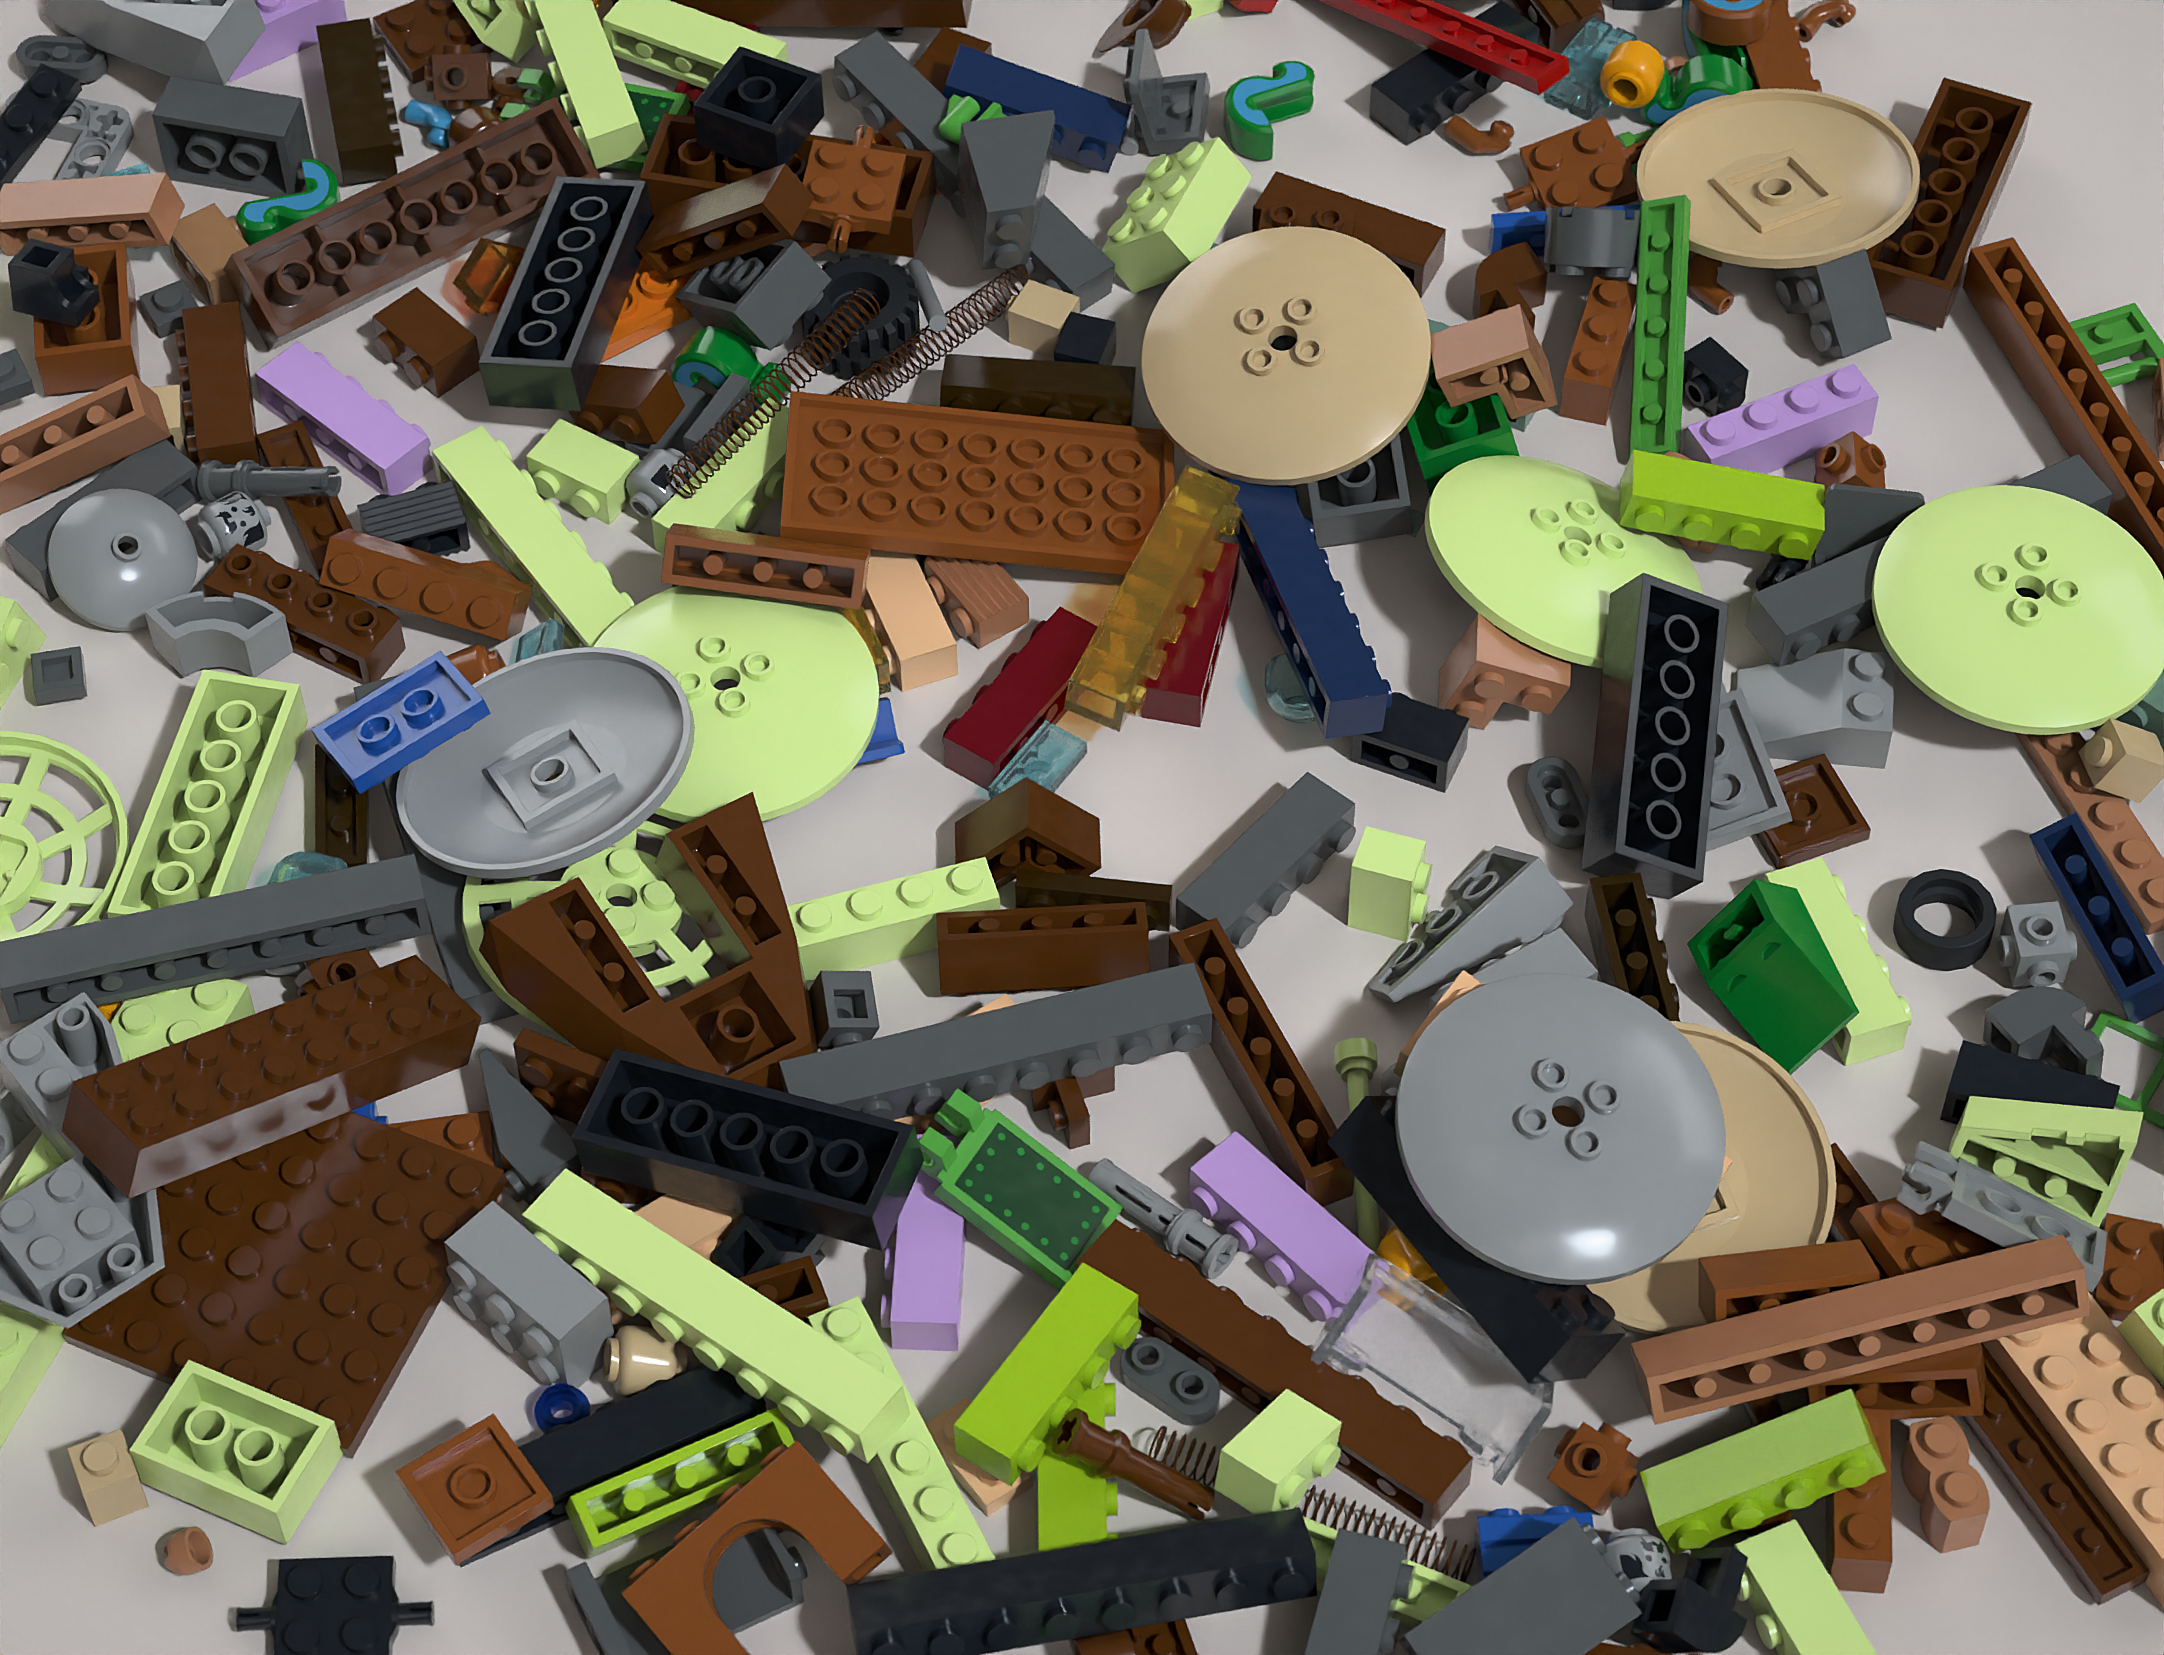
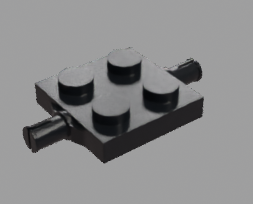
[236,1555,435,1655]

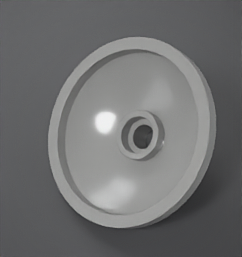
[47,489,197,631]

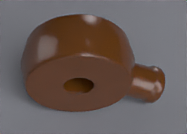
[491,67,528,116]

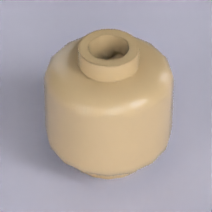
[603,1325,687,1397]

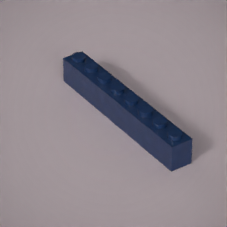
[1206,469,1392,739]

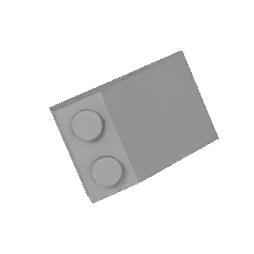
[1736,648,1894,769]

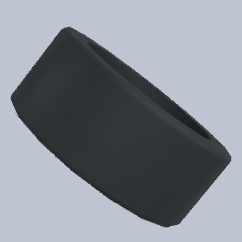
[1893,869,1997,971]

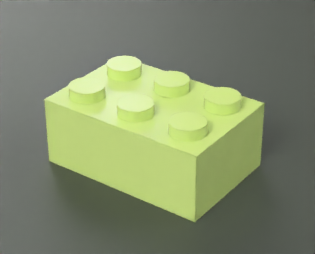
[1101,136,1252,293]
[130,1360,343,1545]

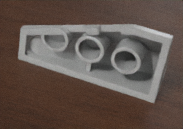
[1367,845,1574,1003]

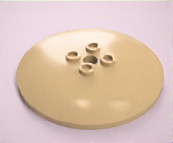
[1637,89,1920,269]
[1141,226,1431,486]
[1586,1021,1836,1336]

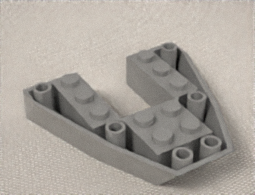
[43,0,266,85]
[0,992,165,1328]

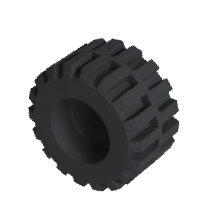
[801,254,920,380]

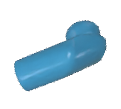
[405,99,454,148]

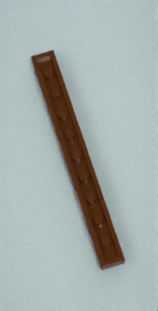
[1829,1142,2150,1606]

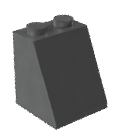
[957,110,1055,270]

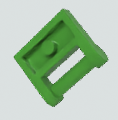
[2069,303,2164,388]

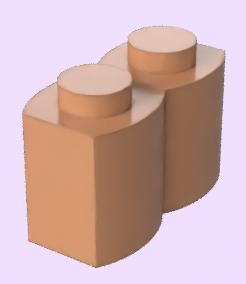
[1901,1415,1990,1554]

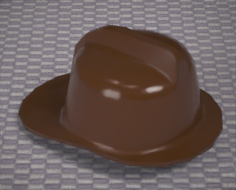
[1097,0,1192,52]

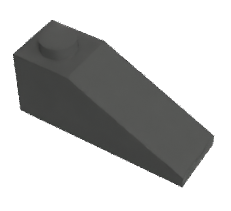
[479,1048,582,1206]

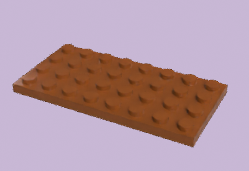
[779,391,1175,580]

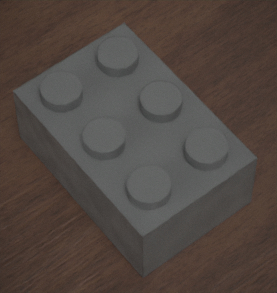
[152,76,314,198]
[675,239,832,351]

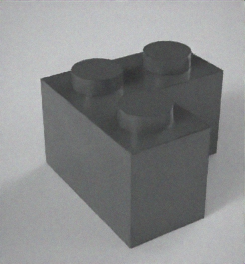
[1774,249,1892,358]

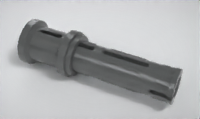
[197,460,342,503]

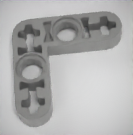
[5,90,134,180]

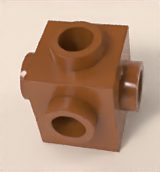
[1814,431,1886,498]
[1546,1421,1640,1516]

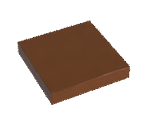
[1756,754,1871,870]

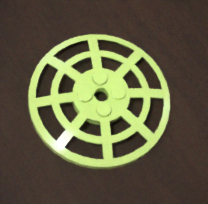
[0,731,131,941]
[462,820,716,1033]

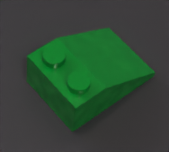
[1407,355,1520,496]

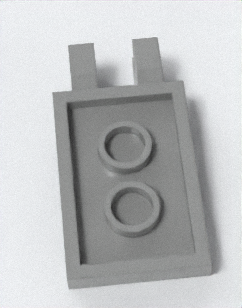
[1706,681,1793,852]
[1897,1141,2107,1292]

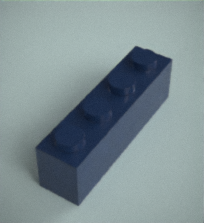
[942,44,1132,173]
[2029,812,2164,1024]

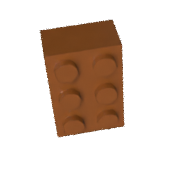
[33,242,141,395]

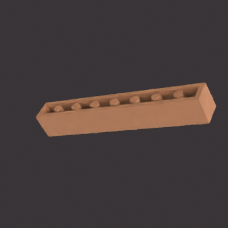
[1630,1234,2091,1425]

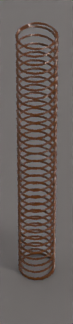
[831,266,1032,400]
[666,288,880,498]
[1148,1425,1476,1583]

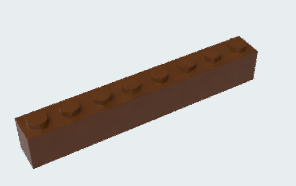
[1075,1219,1473,1532]

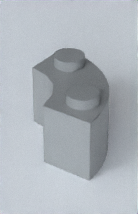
[144,591,293,677]

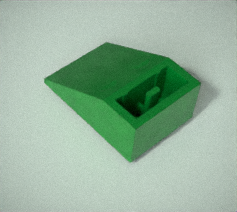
[1687,879,1860,1075]

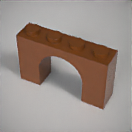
[621,1440,893,1655]

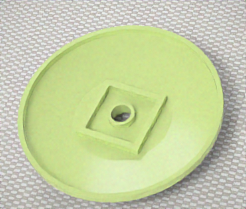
[1424,455,1703,668]
[1871,485,2164,735]
[593,585,879,823]

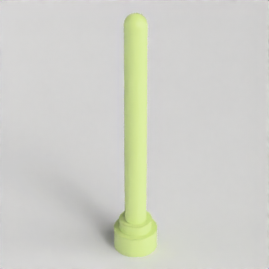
[1334,1038,1380,1254]

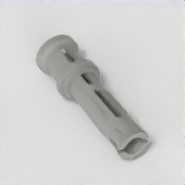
[1088,1158,1239,1279]

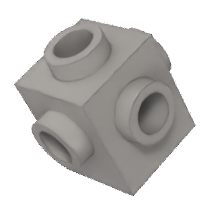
[1997,901,2077,987]

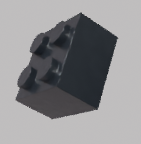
[693,46,824,170]

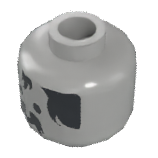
[626,448,697,519]
[194,491,271,561]
[1601,1528,1674,1606]

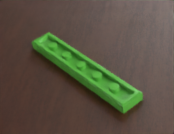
[1628,194,1691,460]

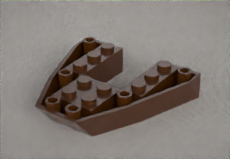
[479,792,818,1091]

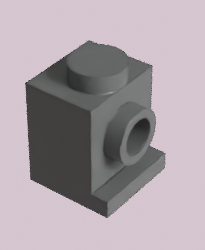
[808,971,880,1049]

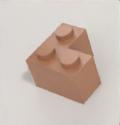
[1430,304,1557,419]
[1438,613,1571,730]

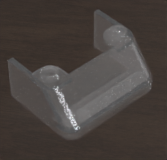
[1310,1254,1554,1485]

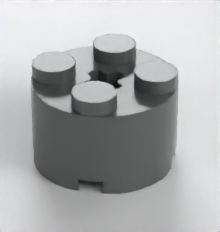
[1543,206,1641,277]

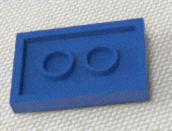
[311,650,491,794]

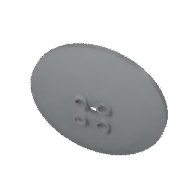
[396,647,695,879]
[1395,973,1725,1285]

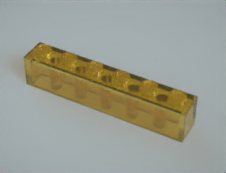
[1064,464,1243,732]

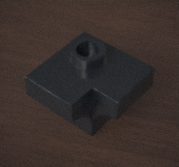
[7,238,100,328]

